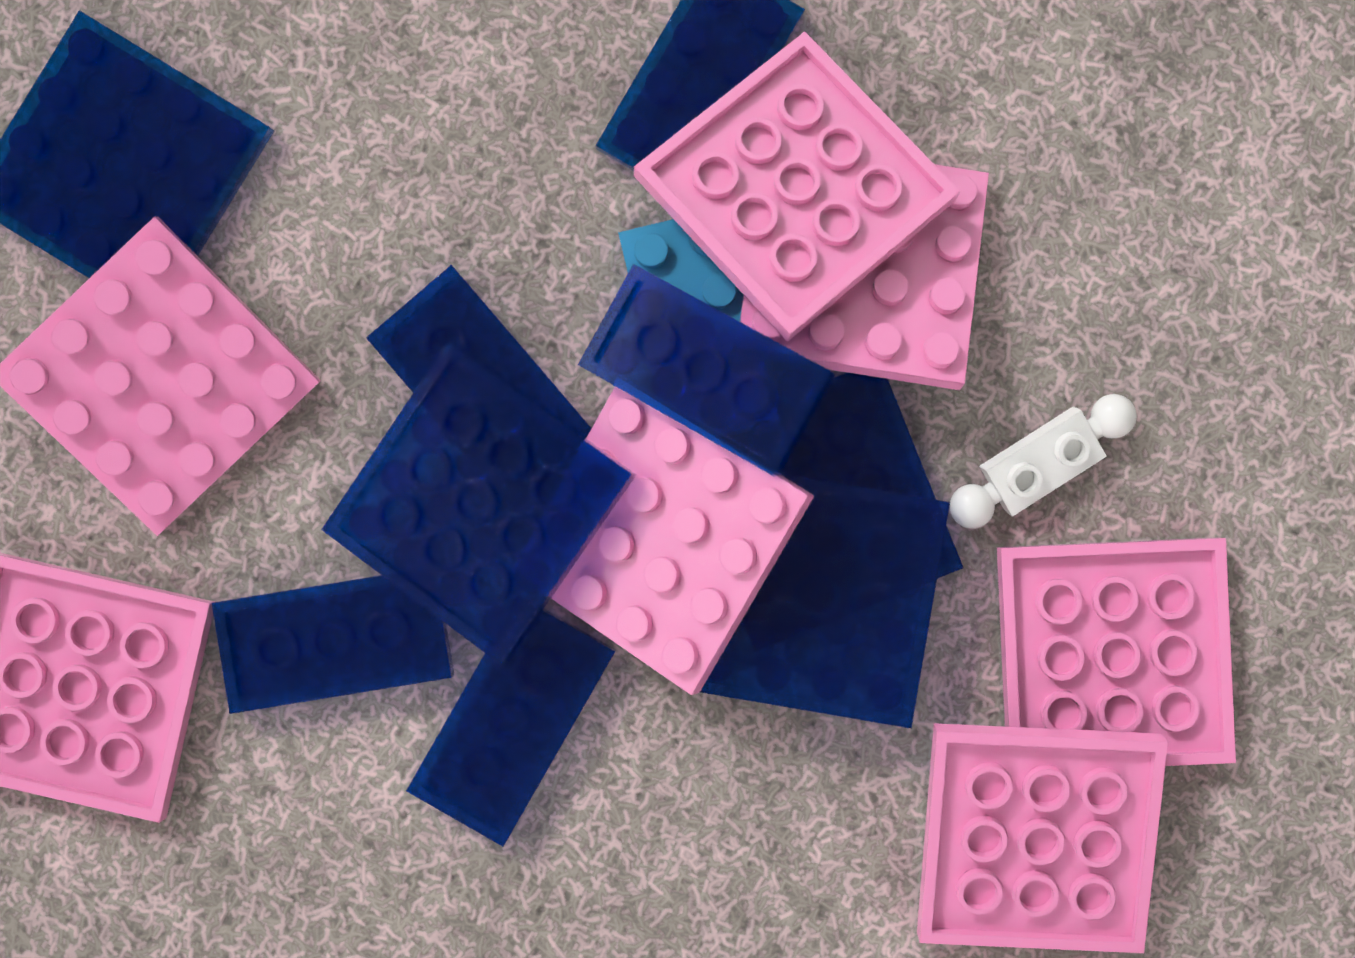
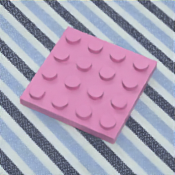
[634,31,960,342]
[735,164,989,390]
[0,217,320,536]
[512,378,814,695]
[997,537,1236,766]
[0,553,216,823]
[917,723,1168,953]

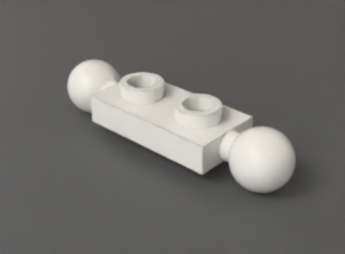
[949,394,1137,529]

